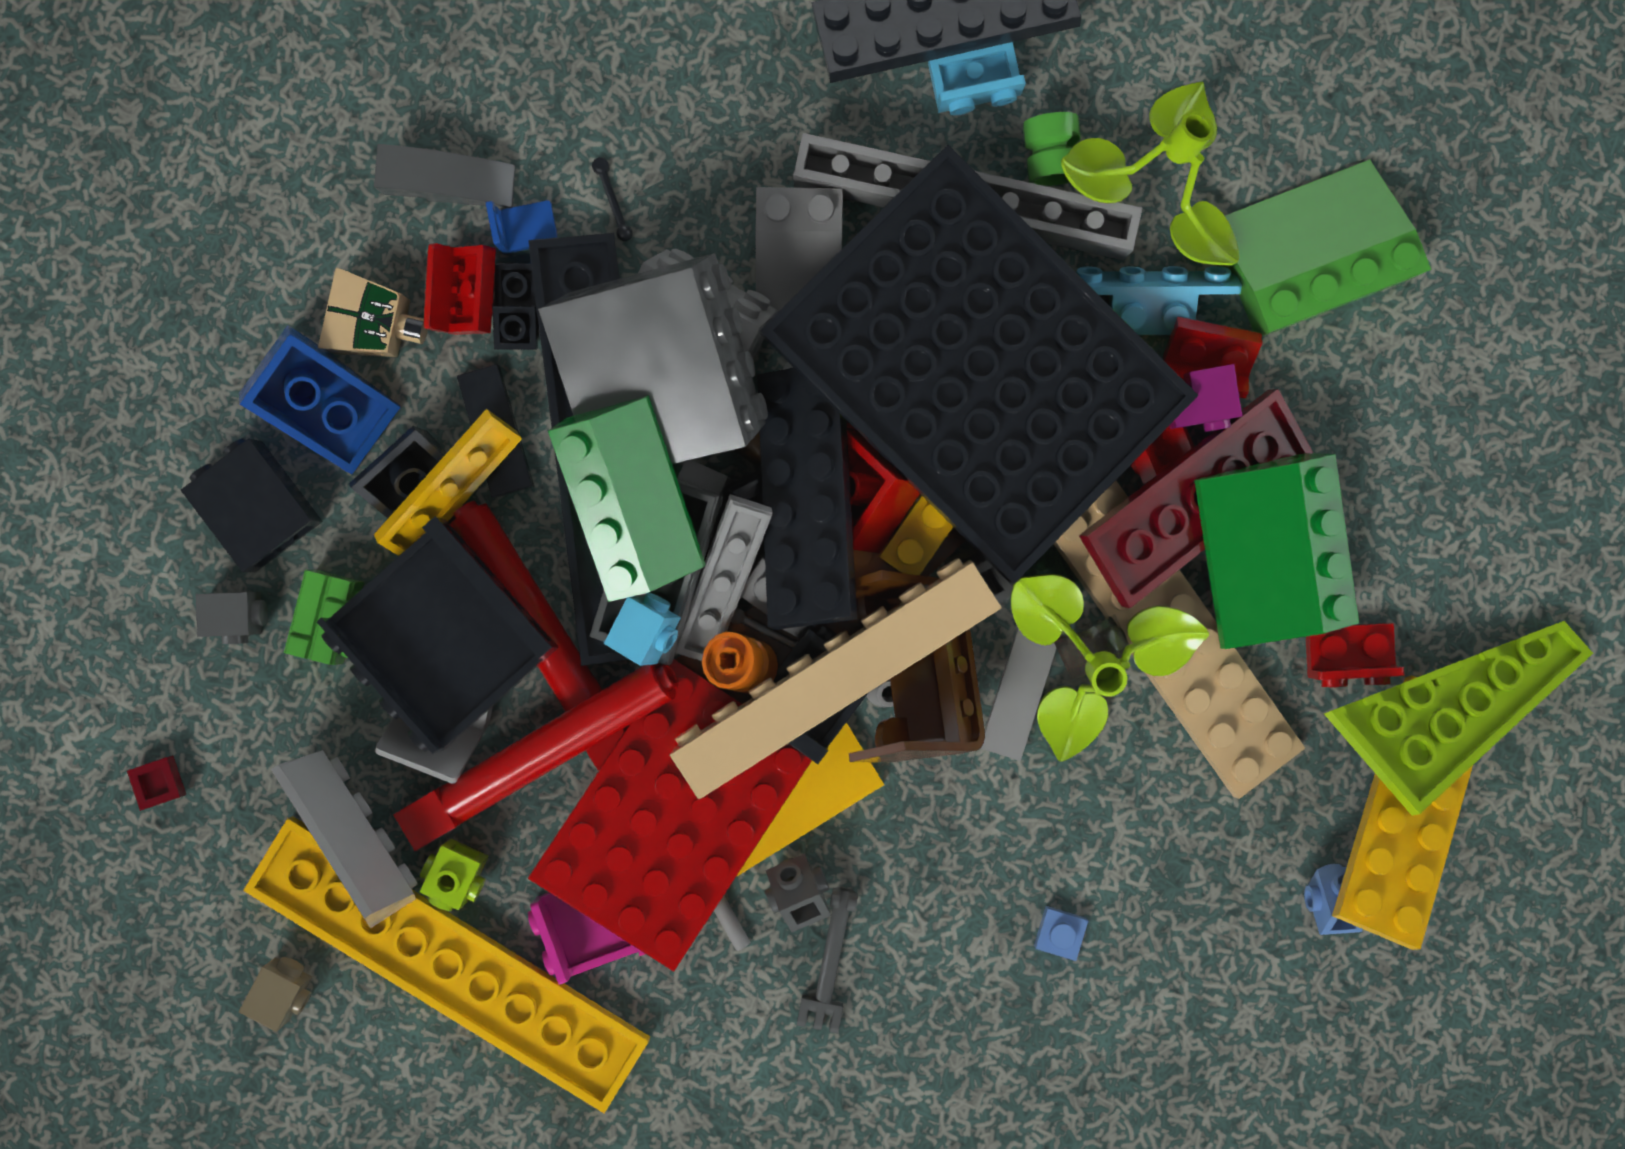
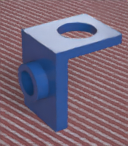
[485,200,558,254]

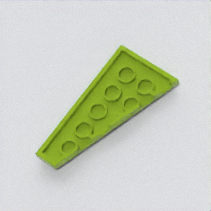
[1324,621,1593,816]

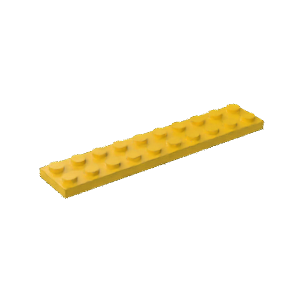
[243,816,650,1114]

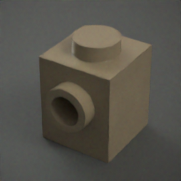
[239,957,313,1032]

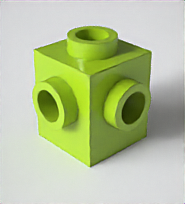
[420,839,489,911]

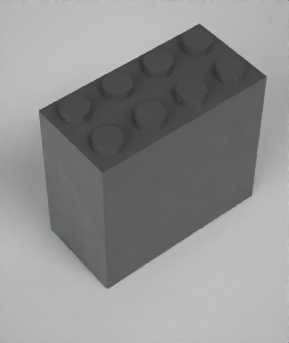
[538,253,768,464]

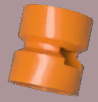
[702,632,778,694]

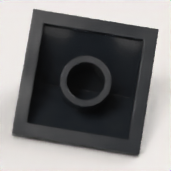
[349,426,447,518]

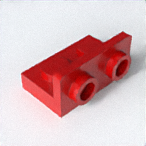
[1163,316,1262,399]
[1306,623,1405,687]

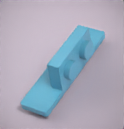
[1076,266,1242,335]

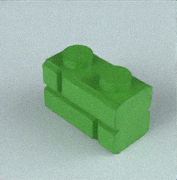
[284,570,364,665]

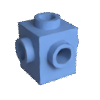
[1304,864,1363,935]

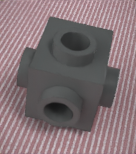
[765,854,831,932]

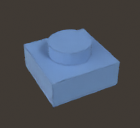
[1034,906,1088,961]

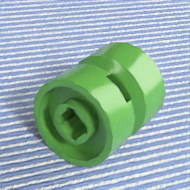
[1023,112,1081,186]

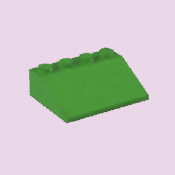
[1225,159,1431,337]

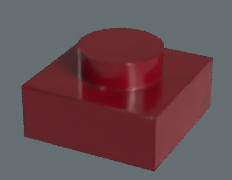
[127,755,187,811]

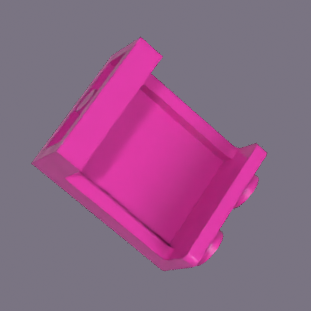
[528,893,645,985]

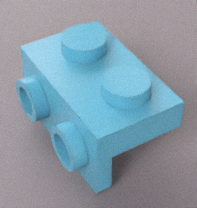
[928,42,1026,115]

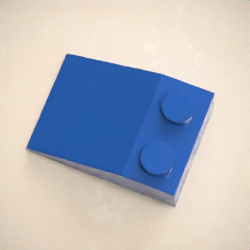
[239,325,401,475]

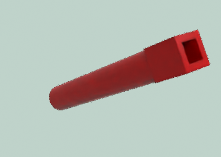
[450,500,628,771]
[393,663,678,851]

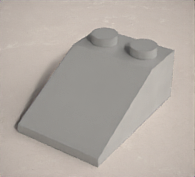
[756,187,843,313]

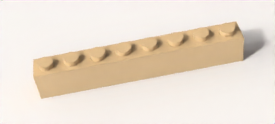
[670,558,1002,799]

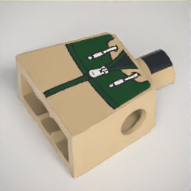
[318,268,428,357]

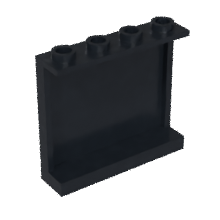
[317,516,559,754]

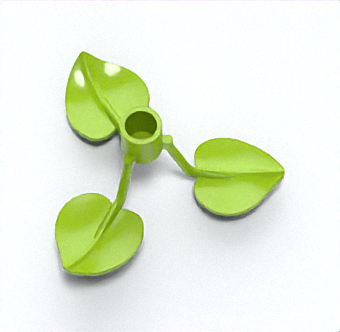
[1061,82,1239,265]
[1010,574,1210,762]

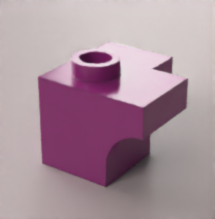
[1169,364,1242,432]

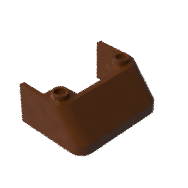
[848,570,985,762]

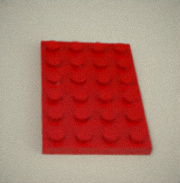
[528,659,812,972]

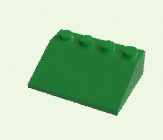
[1194,453,1359,649]

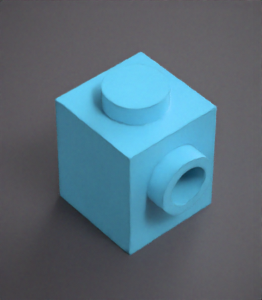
[604,593,681,666]

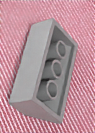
[271,750,418,928]

